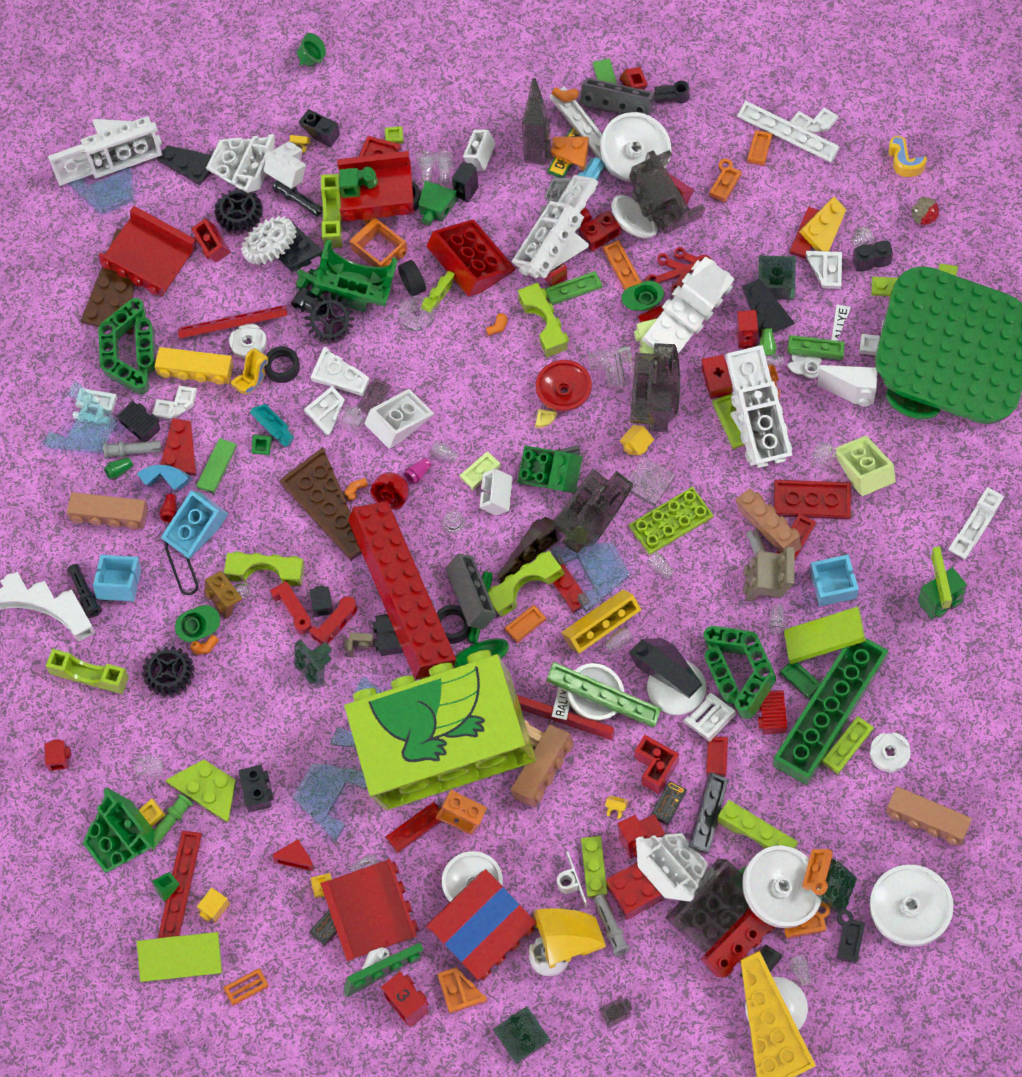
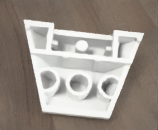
[206,134,275,193]
[636,833,708,902]

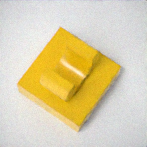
[289,135,311,153]
[605,795,629,819]
[139,799,166,826]
[310,873,332,898]

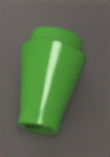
[760,328,777,355]

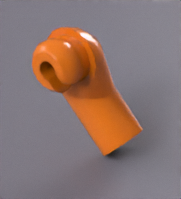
[551,87,579,103]
[485,313,508,336]
[344,478,368,501]
[190,635,219,655]

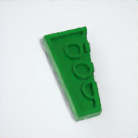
[343,943,424,998]

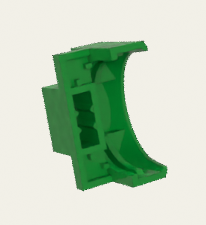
[314,240,398,312]

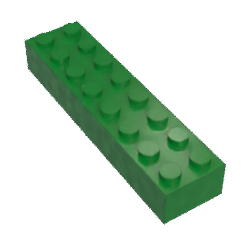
[773,637,889,786]

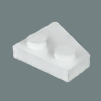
[806,251,842,289]
[304,386,345,436]

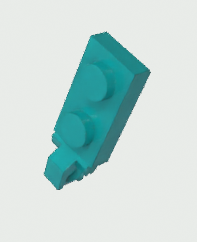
[250,404,295,447]

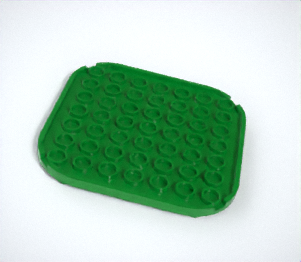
[875,266,1022,424]

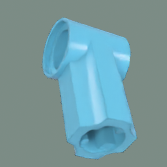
[578,157,605,181]

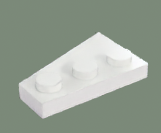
[311,346,370,396]

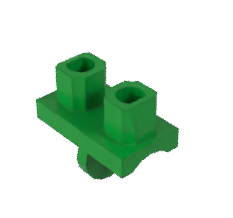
[295,267,329,298]

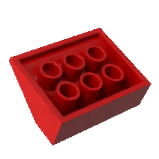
[426,219,516,297]

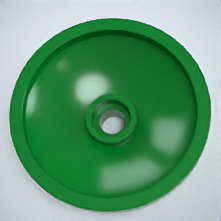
[886,388,941,420]
[454,638,509,668]

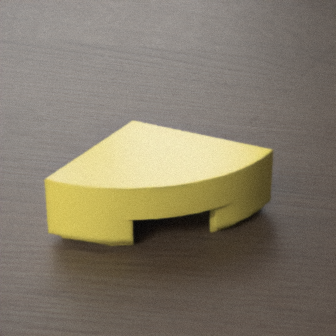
[535,409,557,428]

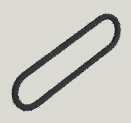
[165,542,198,595]

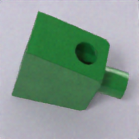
[418,181,458,226]

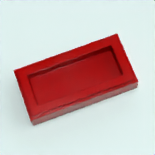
[706,737,728,777]

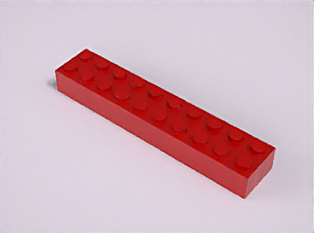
[348,501,456,679]

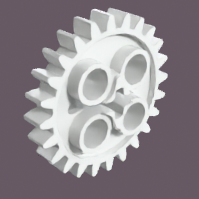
[241,216,297,265]

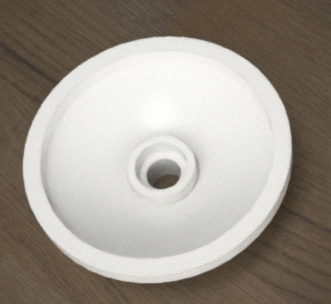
[611,195,658,238]
[647,661,706,715]
[566,663,624,721]
[442,851,503,902]
[745,977,808,1030]

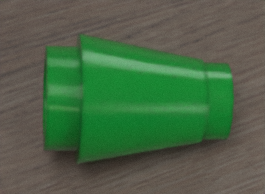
[104,457,133,480]

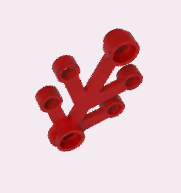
[645,247,712,293]

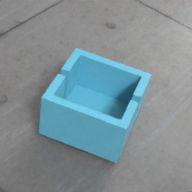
[93,555,141,602]
[809,555,859,607]

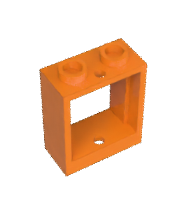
[350,218,408,267]
[435,790,487,835]

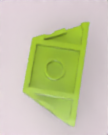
[166,759,236,823]

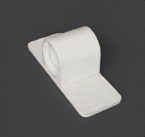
[557,851,587,908]

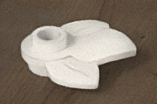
[787,354,821,379]

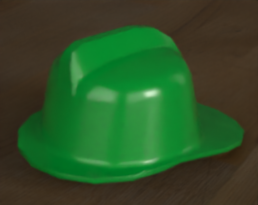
[296,33,326,67]
[621,281,664,311]
[175,605,220,642]

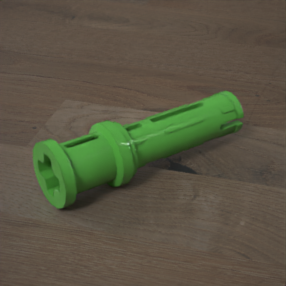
[151,793,194,850]

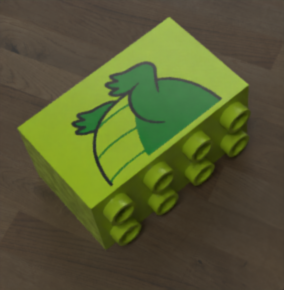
[344,650,537,811]

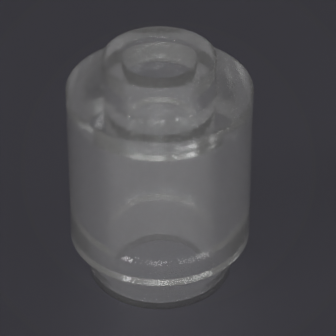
[603,626,634,654]

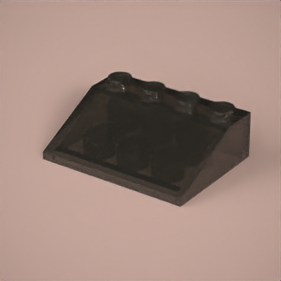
[522,78,551,165]
[665,858,750,954]

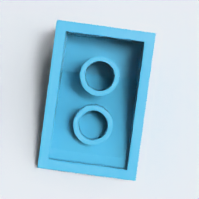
[161,490,229,559]

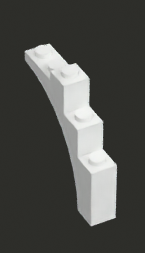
[0,572,95,642]

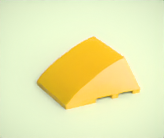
[532,908,606,969]

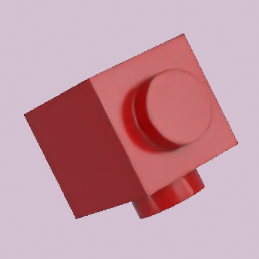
[44,739,72,771]

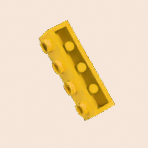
[155,347,234,385]
[561,589,641,654]

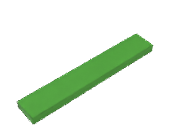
[546,662,661,728]

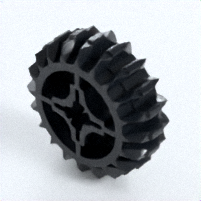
[214,187,263,234]
[304,294,354,344]
[142,646,195,697]

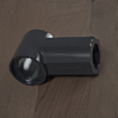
[654,80,690,103]
[291,287,327,316]

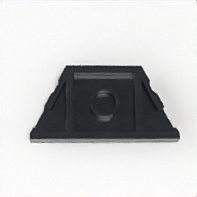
[278,222,323,273]

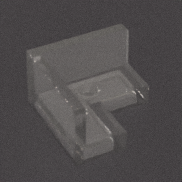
[587,346,636,388]

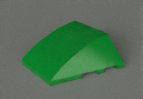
[83,788,155,873]

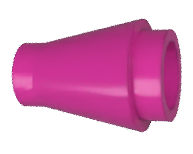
[404,458,432,484]

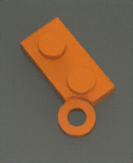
[709,158,742,203]
[802,849,833,895]
[783,902,830,939]

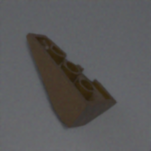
[498,517,560,584]

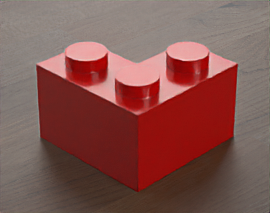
[635,735,679,794]
[617,814,665,859]

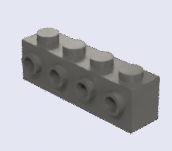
[579,77,655,116]
[445,553,497,629]

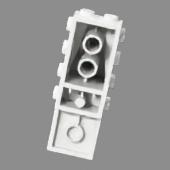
[48,116,162,186]
[512,175,599,278]
[642,256,734,362]
[725,345,792,468]

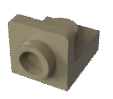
[345,632,374,657]

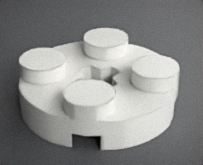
[229,324,267,359]
[870,732,910,773]

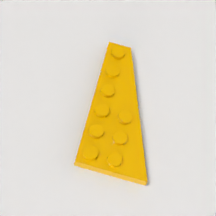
[740,951,816,1077]

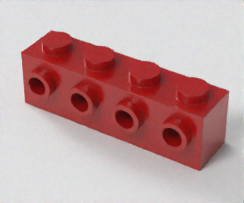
[700,908,776,978]

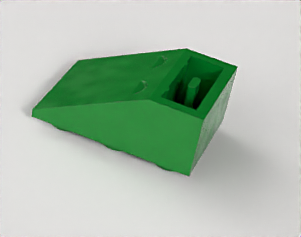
[517,445,583,494]

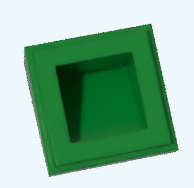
[251,434,273,455]
[152,871,179,902]

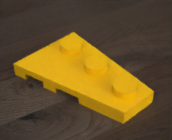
[799,196,846,252]

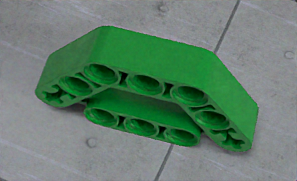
[98,298,156,394]
[703,626,776,719]

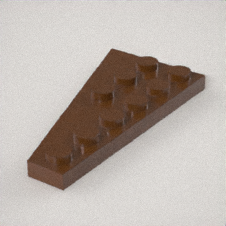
[81,229,134,335]
[279,447,362,561]

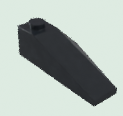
[629,638,703,698]

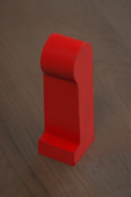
[270,581,312,634]
[309,596,357,648]

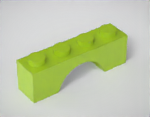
[321,174,342,248]
[517,282,569,358]
[224,551,305,587]
[488,551,565,618]
[46,649,129,695]
[717,800,798,849]

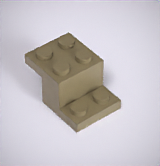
[743,547,794,601]

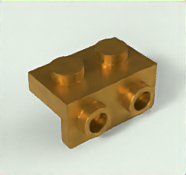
[204,571,242,619]

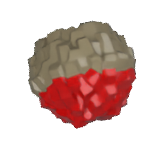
[911,196,939,225]

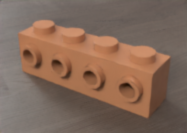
[735,488,802,553]
[67,492,149,530]
[510,725,574,808]
[886,786,972,846]

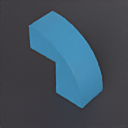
[137,465,193,491]

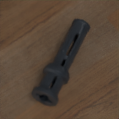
[273,180,323,217]
[67,564,102,618]

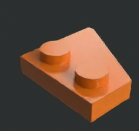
[551,137,589,170]
[437,967,488,1014]

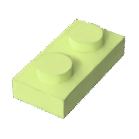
[460,451,501,490]

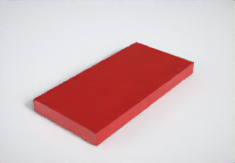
[774,480,851,519]

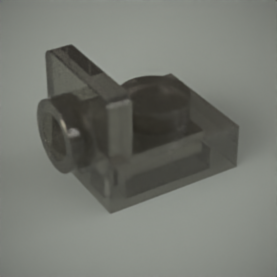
[599,995,632,1028]

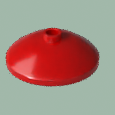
[536,360,592,411]

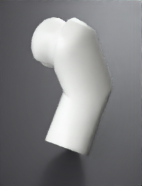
[362,947,390,969]

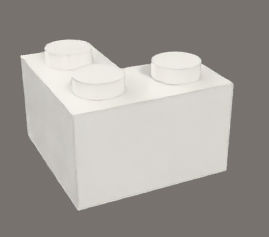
[263,141,306,189]

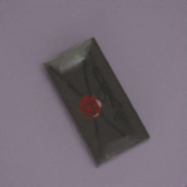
[357,378,392,414]

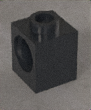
[309,586,333,617]

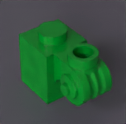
[339,167,378,198]

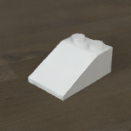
[817,365,877,407]
[364,389,434,449]

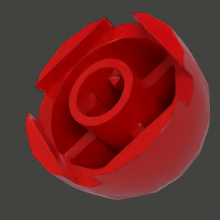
[370,472,409,510]

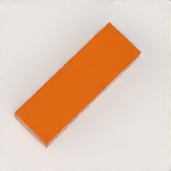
[602,240,642,290]

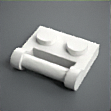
[683,693,736,742]

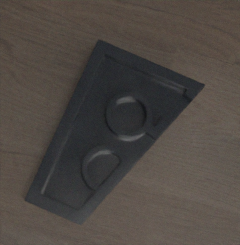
[157,145,212,185]
[741,278,795,337]

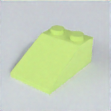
[833,435,896,496]

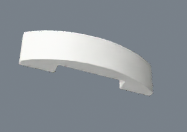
[948,487,1004,560]

